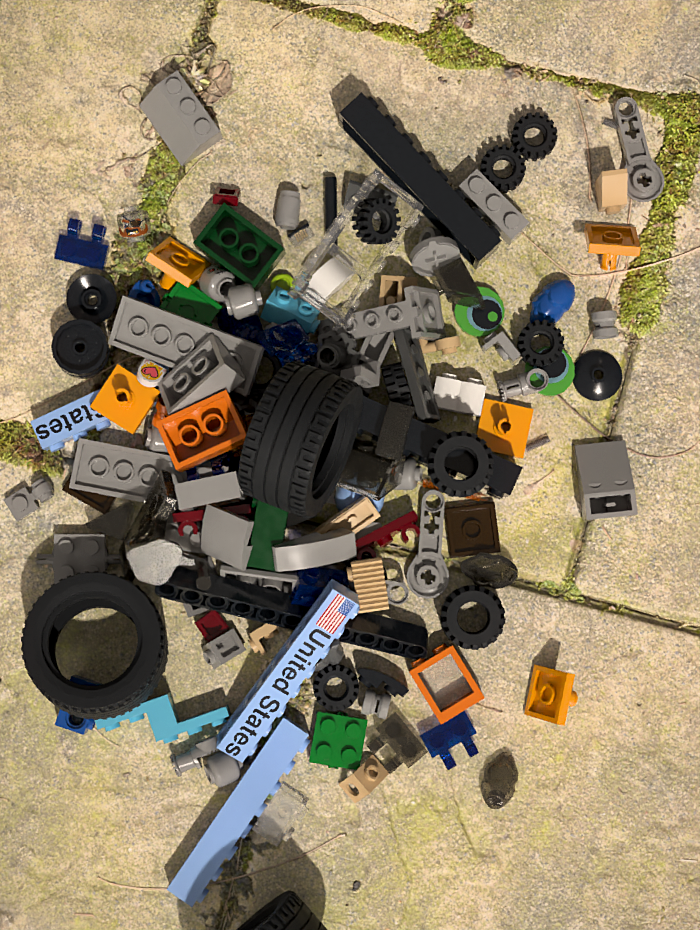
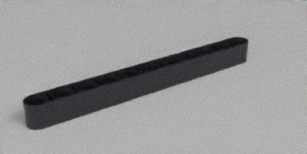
[155,564,429,660]

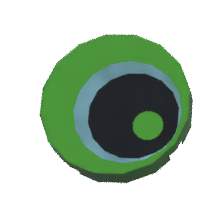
[454,286,505,338]
[524,346,575,396]

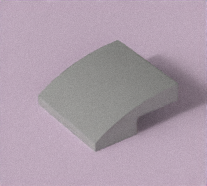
[201,504,254,571]

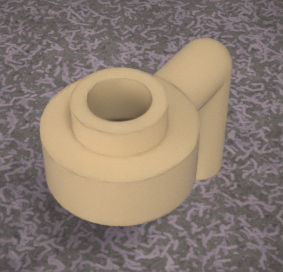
[419,336,461,355]

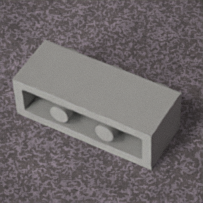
[458,169,530,245]

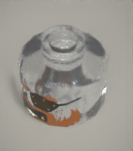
[117,205,151,243]

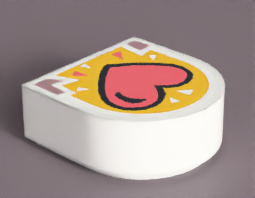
[136,358,168,387]

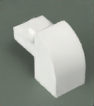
[297,255,356,309]

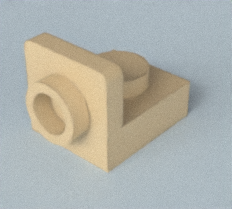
[248,623,279,656]

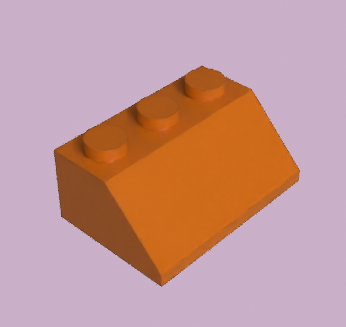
[155,390,247,473]

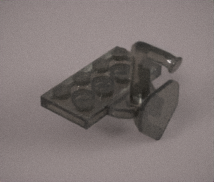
[119,470,211,591]

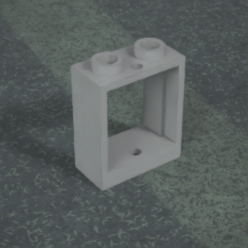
[174,471,248,512]

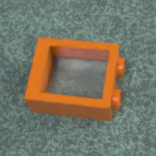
[408,643,485,724]

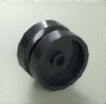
[51,319,111,379]

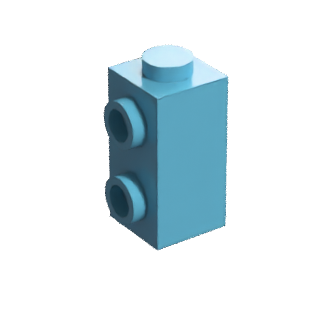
[260,286,321,339]

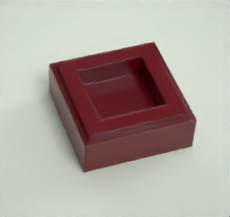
[213,187,241,206]
[194,610,230,643]

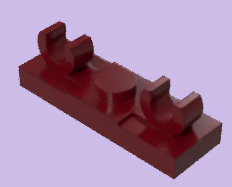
[172,504,251,536]
[350,510,420,560]

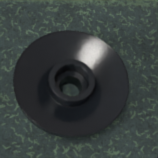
[66,274,117,324]
[572,351,622,401]

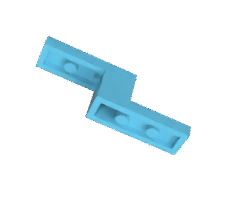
[95,693,231,744]

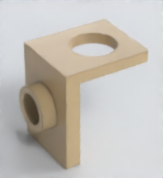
[339,754,389,803]

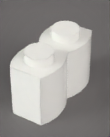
[434,373,486,417]

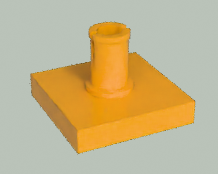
[584,223,641,271]
[146,237,211,291]
[90,364,161,435]
[476,398,534,459]
[524,664,578,726]

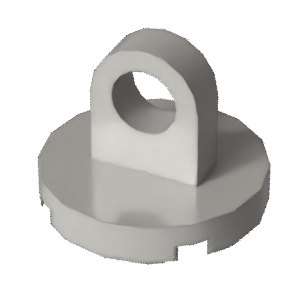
[410,227,460,277]

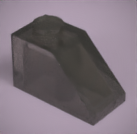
[433,257,486,310]

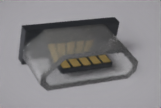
[287,223,314,248]

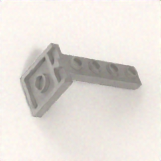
[318,286,446,341]

